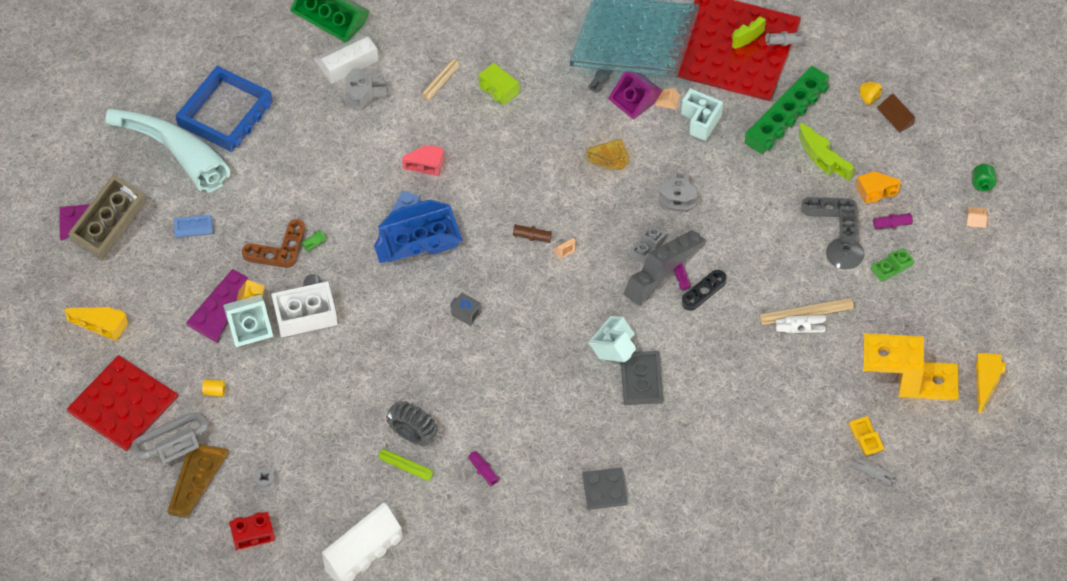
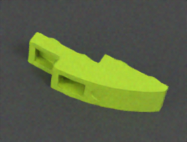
[798,123,855,182]

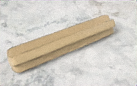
[422,59,459,100]

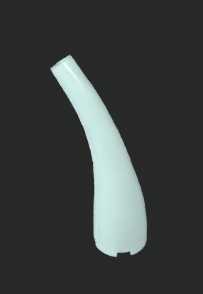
[106,109,230,193]

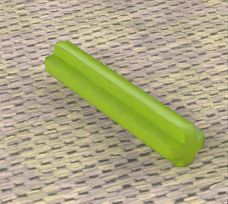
[378,449,434,481]

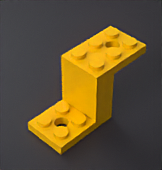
[863,333,959,400]

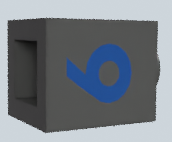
[450,293,481,326]

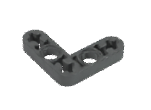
[801,197,857,245]

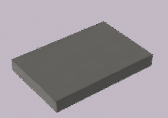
[621,351,663,405]

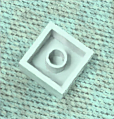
[223,294,273,347]

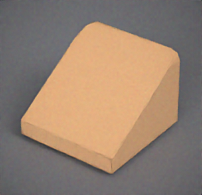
[655,88,680,109]
[967,207,987,228]
[553,238,575,259]

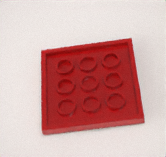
[67,355,178,452]

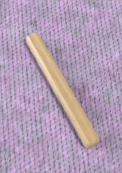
[760,298,854,325]

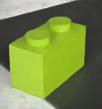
[478,63,520,105]

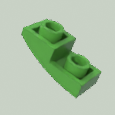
[870,248,915,282]

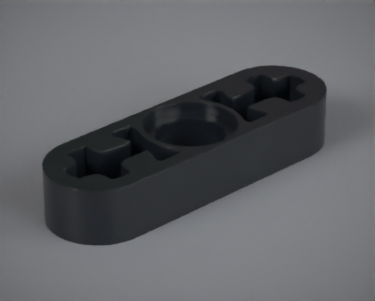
[682,270,726,311]

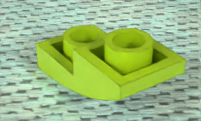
[732,16,766,49]

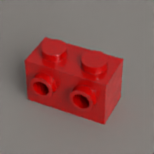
[229,512,275,551]

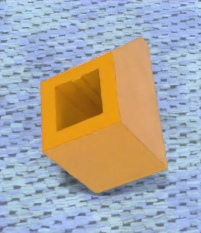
[856,171,901,204]

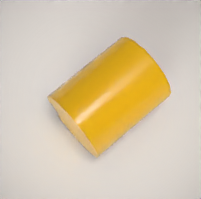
[202,379,226,397]

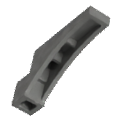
[624,230,707,305]

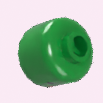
[972,164,997,191]

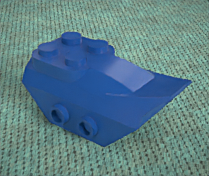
[374,199,463,263]

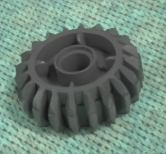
[386,401,438,447]

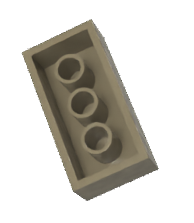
[68,175,146,261]

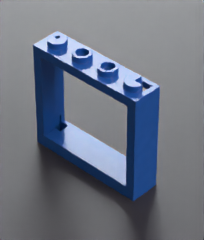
[175,66,273,152]

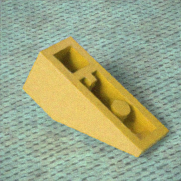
[64,307,128,341]
[975,353,1005,413]

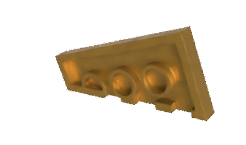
[167,444,229,518]

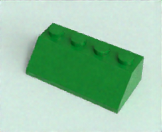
[290,0,370,43]

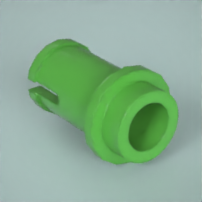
[301,230,326,252]

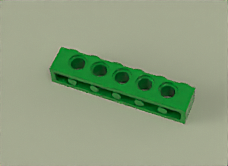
[745,65,830,154]

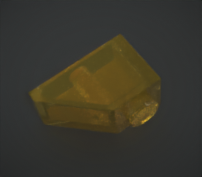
[586,139,629,171]

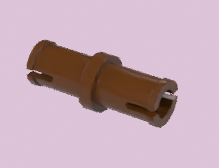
[513,224,552,243]

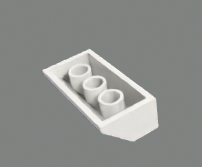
[322,503,402,581]

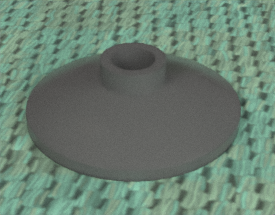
[826,238,864,269]

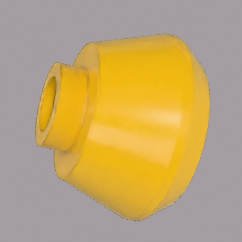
[859,81,883,105]

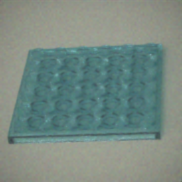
[570,0,699,77]

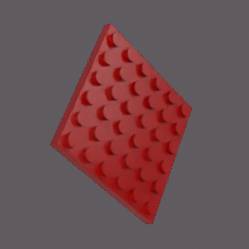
[666,0,801,102]

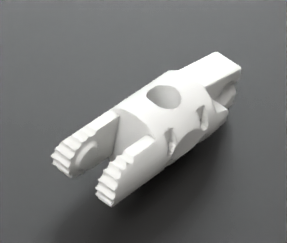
[776,315,826,333]

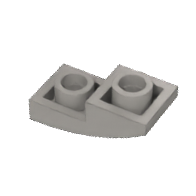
[629,225,666,264]

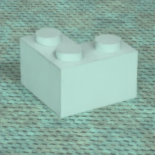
[681,89,723,141]
[588,316,636,362]

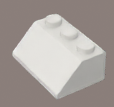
[314,36,378,84]
[272,281,338,338]

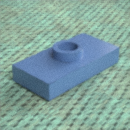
[174,215,213,237]

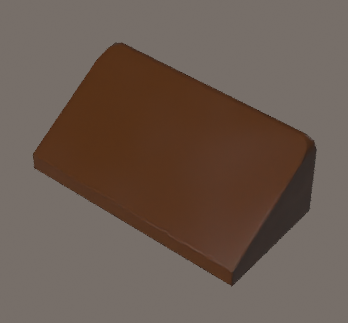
[877,94,915,133]

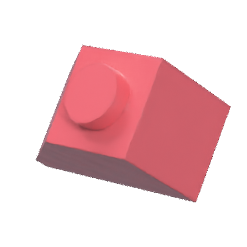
[402,145,445,176]

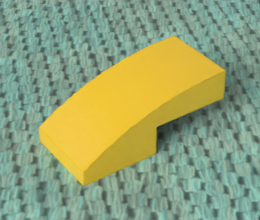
[848,416,884,457]

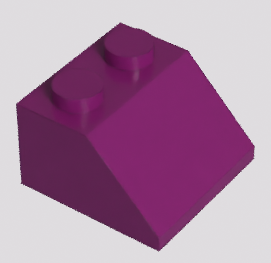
[608,69,663,120]

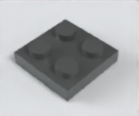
[582,467,628,510]

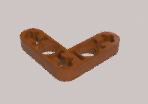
[242,219,305,268]

